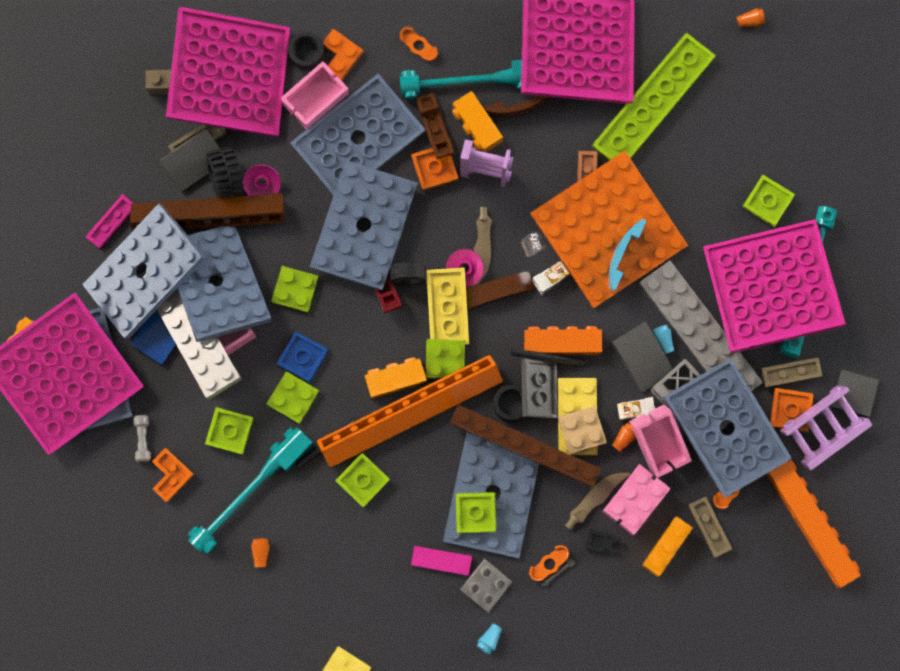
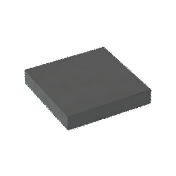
[831,370,879,417]

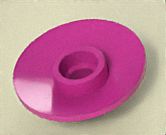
[243,165,281,196]
[446,249,484,287]

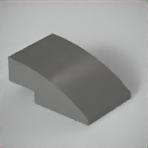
[612,322,673,393]

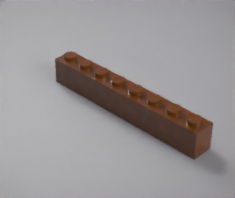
[130,193,285,230]
[450,405,601,488]

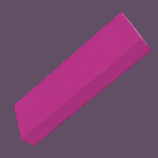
[86,194,134,250]
[411,546,472,576]

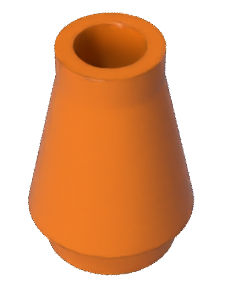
[737,8,765,28]
[612,423,636,452]
[251,538,270,567]

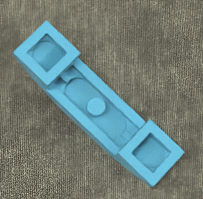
[608,219,647,292]

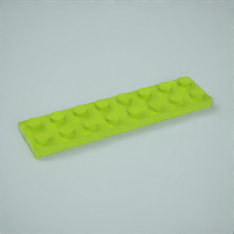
[592,33,716,161]

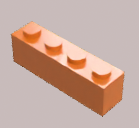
[524,326,602,355]

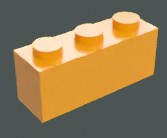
[452,91,503,153]
[365,357,427,399]
[641,517,692,577]

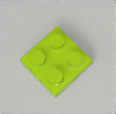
[742,175,795,227]
[271,266,319,313]
[426,339,465,378]
[267,371,320,424]
[205,407,254,455]
[335,453,390,508]
[456,492,496,533]

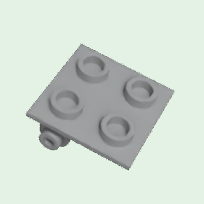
[460,559,512,613]

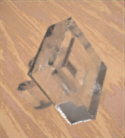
[521,232,546,257]

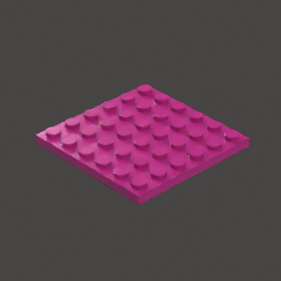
[521,0,634,104]
[166,7,290,137]
[703,219,846,354]
[0,293,144,455]

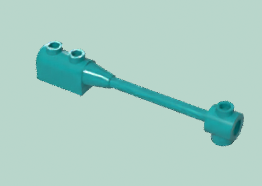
[400,60,522,99]
[778,206,837,359]
[188,427,314,555]

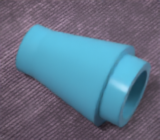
[653,324,674,354]
[477,624,502,655]

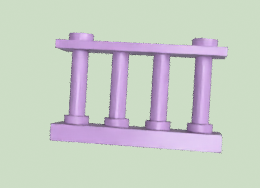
[460,140,513,187]
[780,386,872,470]

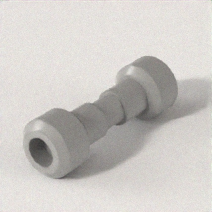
[133,415,151,462]

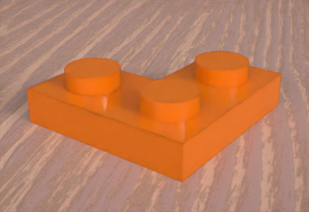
[323,29,363,81]
[152,448,194,503]

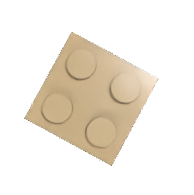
[558,406,607,455]

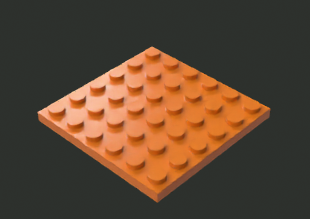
[530,151,688,308]

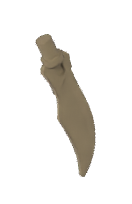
[472,207,492,287]
[565,473,630,531]

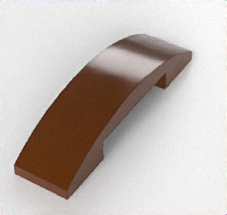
[416,92,455,160]
[484,96,551,118]
[466,271,534,311]

